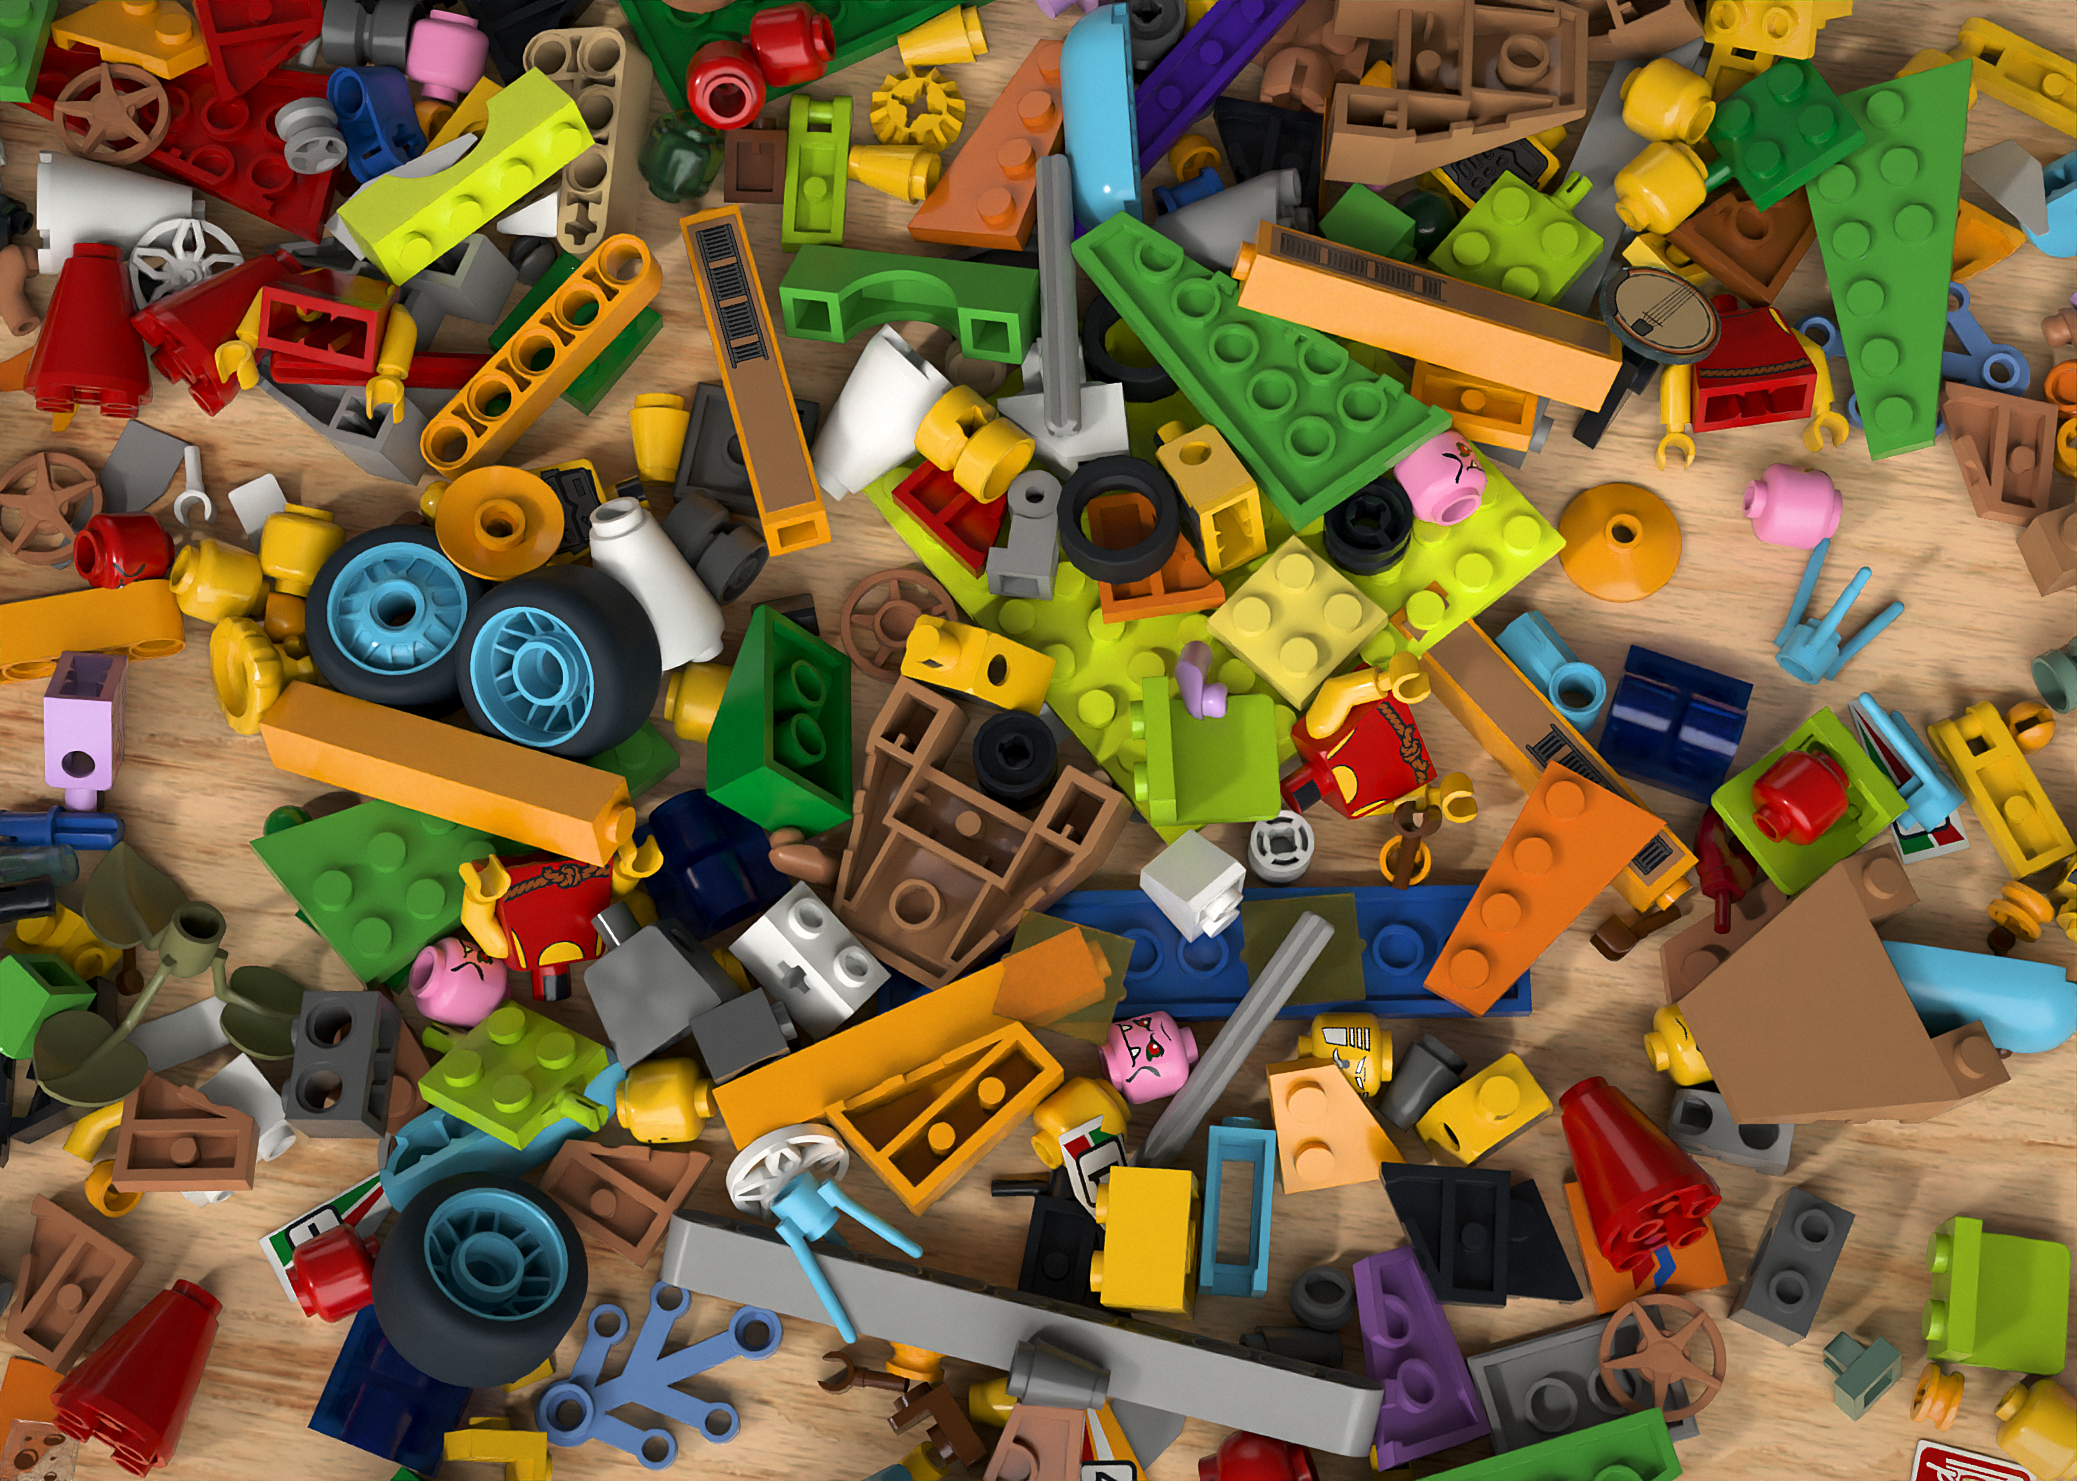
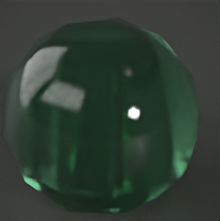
[1392,188,1461,264]

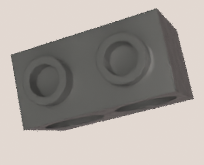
[688,987,802,1087]
[281,991,402,1139]

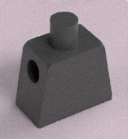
[583,901,744,1071]

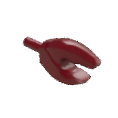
[1693,805,1758,934]

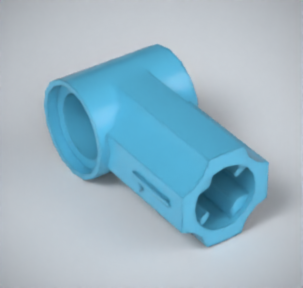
[1494,609,1607,735]

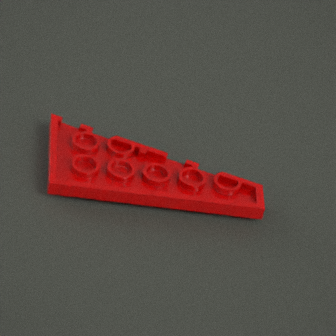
[11,38,344,246]

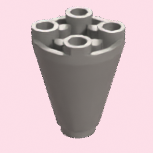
[1147,168,1316,288]

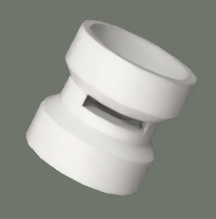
[1247,810,1315,888]

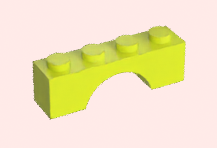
[336,66,595,286]

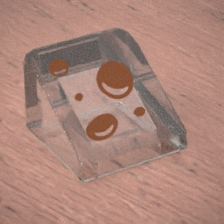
[0,1419,80,1481]

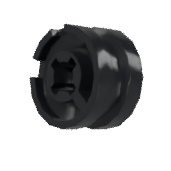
[1323,476,1413,576]

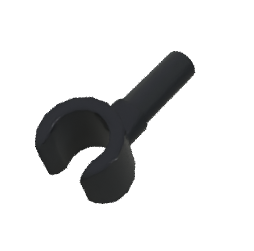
[991,1164,1079,1202]

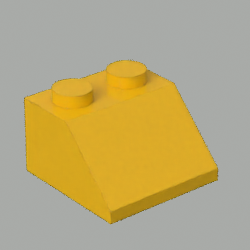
[1090,1166,1203,1322]

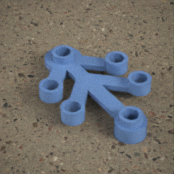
[1793,281,2030,437]
[535,1280,784,1471]

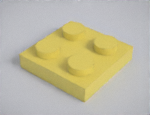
[1206,534,1388,712]

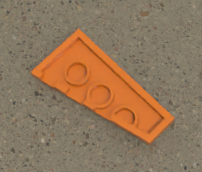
[907,39,1065,251]
[1423,759,1667,1019]

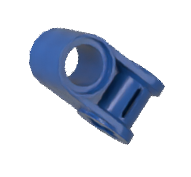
[327,65,428,184]

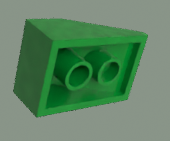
[706,604,853,841]

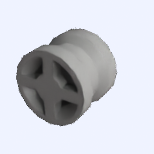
[275,97,347,174]

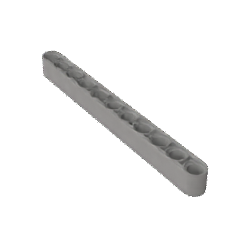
[658,1209,1385,1457]

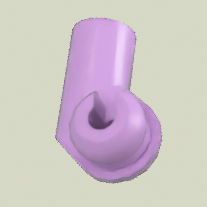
[1174,640,1228,721]

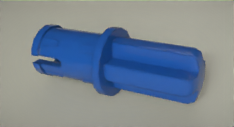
[0,805,125,857]

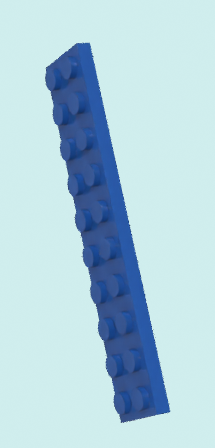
[877,885,1532,1024]

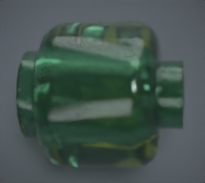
[637,108,726,204]

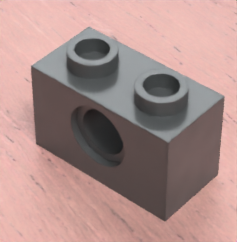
[1727,1186,1856,1347]

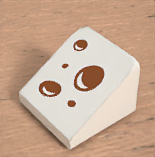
[497,177,562,237]

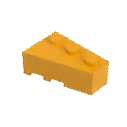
[823,1021,1064,1218]

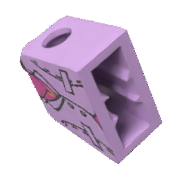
[44,651,128,812]

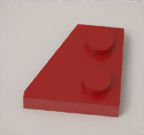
[192,0,324,108]
[891,459,1009,580]

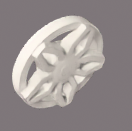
[128,218,244,311]
[726,1123,850,1223]

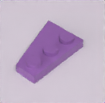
[1353,1245,1493,1472]

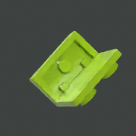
[1130,676,1281,827]
[1711,706,1910,895]
[1922,1216,2071,1377]

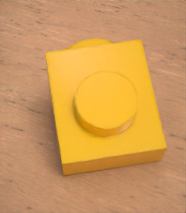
[3,901,123,981]
[443,1417,553,1481]

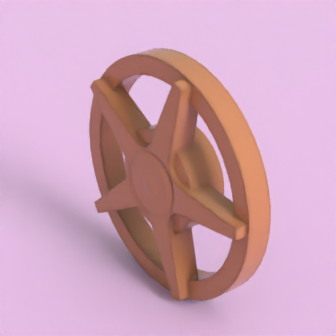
[53,62,171,167]
[0,452,106,566]
[840,569,958,685]
[1598,1294,1727,1422]

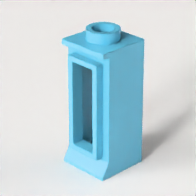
[1197,1117,1276,1299]

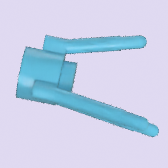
[1773,538,1904,685]
[1859,692,1967,833]
[769,1170,923,1343]

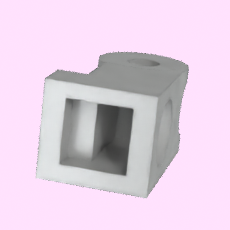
[986,470,1062,601]
[1666,1089,1795,1178]

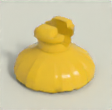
[209,615,320,735]

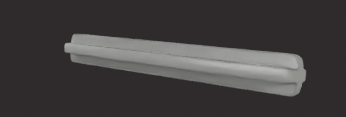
[1036,153,1082,438]
[1129,910,1335,1169]

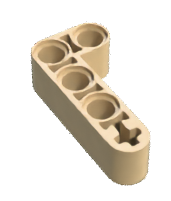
[523,26,653,270]

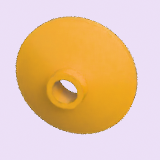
[435,465,565,581]
[1557,483,1682,603]

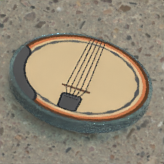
[1599,266,1722,365]

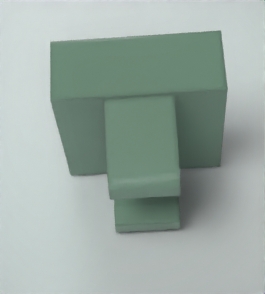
[1823,1331,1902,1422]

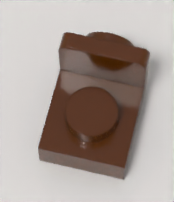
[724,117,789,205]
[887,1381,990,1472]

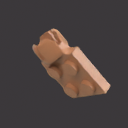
[1250,0,1371,116]

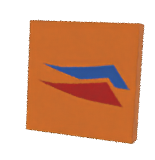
[1561,1154,1729,1316]

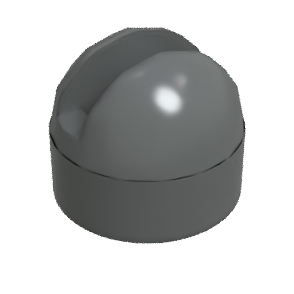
[508,235,558,287]

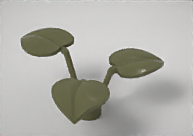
[32,841,308,1107]

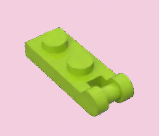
[781,93,854,253]

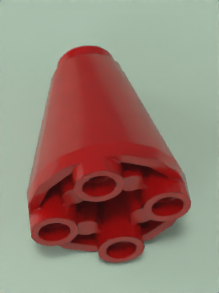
[23,243,153,419]
[131,248,305,417]
[1559,1076,1722,1273]
[49,1279,223,1478]

